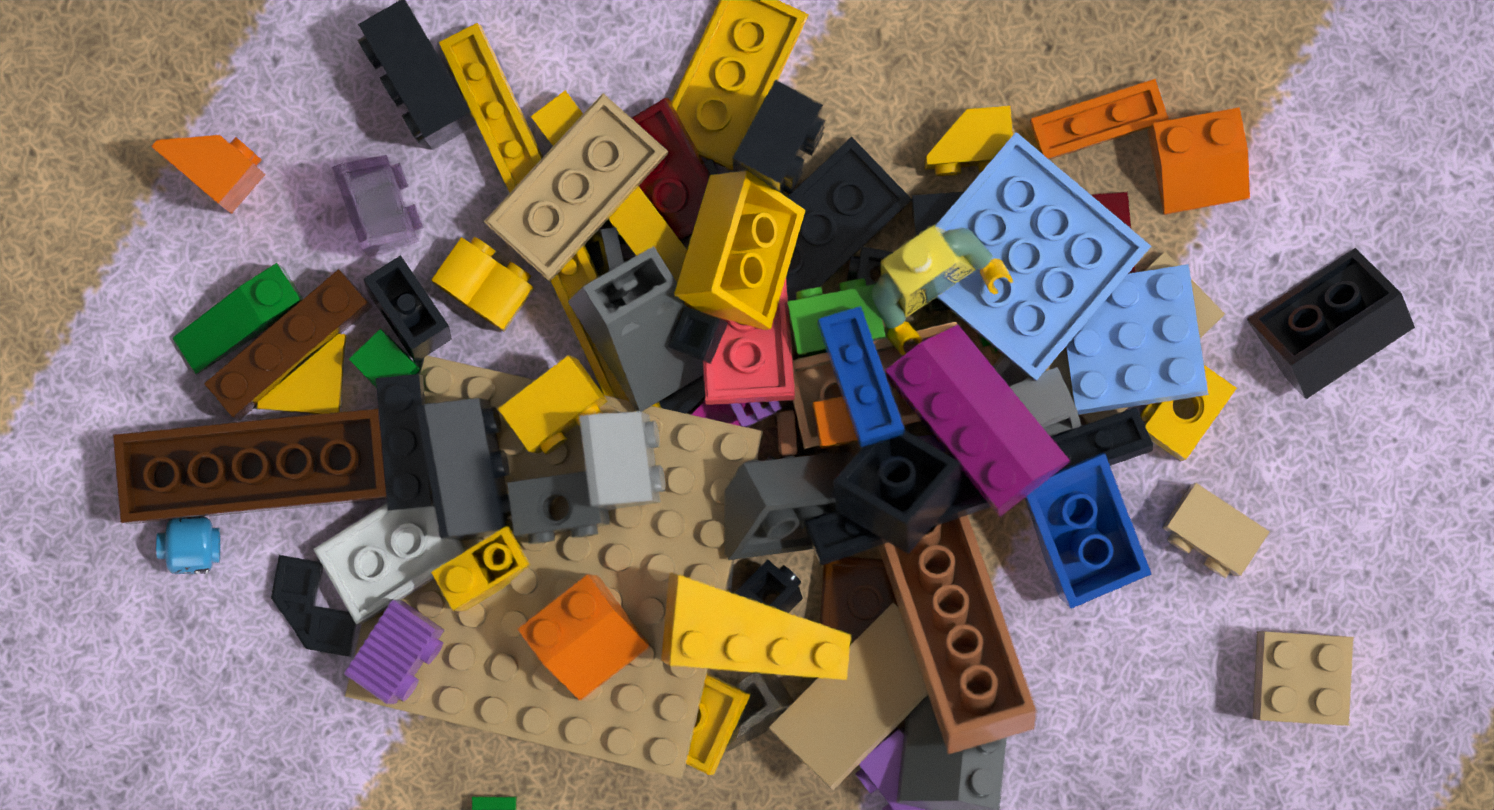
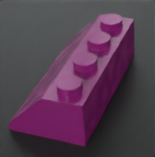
[886,325,1070,517]

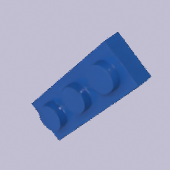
[817,306,904,447]

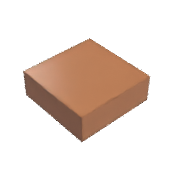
[776,411,797,458]

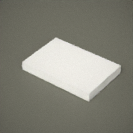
[313,503,467,625]

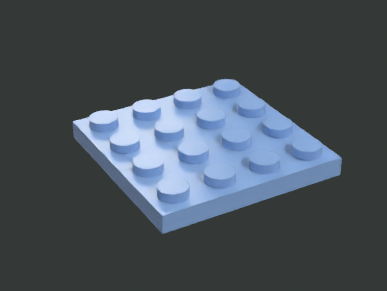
[936,132,1151,381]

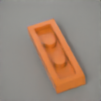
[1030,79,1169,160]

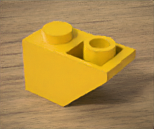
[924,106,1013,176]
[431,526,530,611]

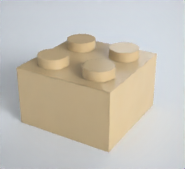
[1253,631,1353,726]

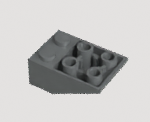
[568,246,704,412]

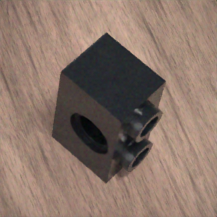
[364,255,452,363]

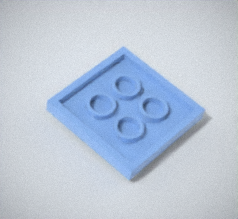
[1066,264,1209,415]

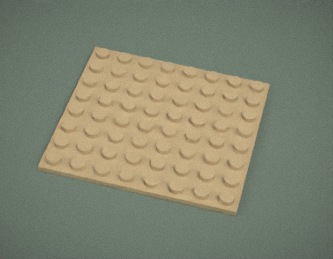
[345,355,763,779]

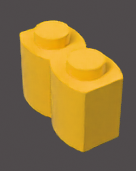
[431,236,534,332]

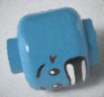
[156,517,220,574]

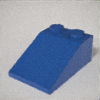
[1025,452,1152,609]

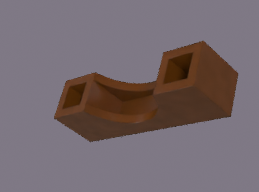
[204,269,373,420]

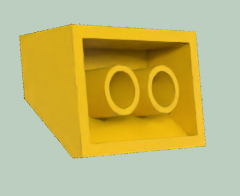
[674,170,805,330]

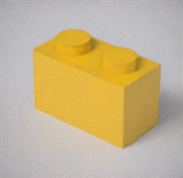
[498,355,608,455]

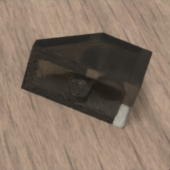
[724,672,794,753]

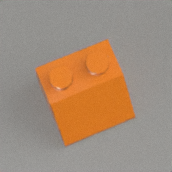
[1147,107,1250,215]
[151,135,266,214]
[518,574,651,700]

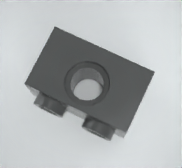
[507,471,610,544]

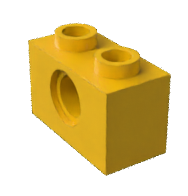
[1140,365,1237,461]

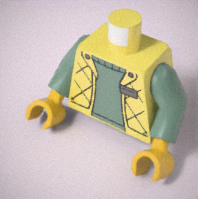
[872,226,1013,356]

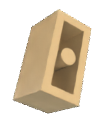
[1162,483,1270,579]

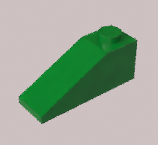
[173,263,303,375]

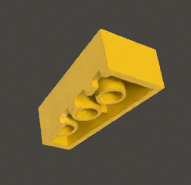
[661,572,851,680]

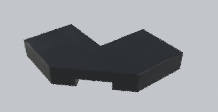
[271,555,356,657]

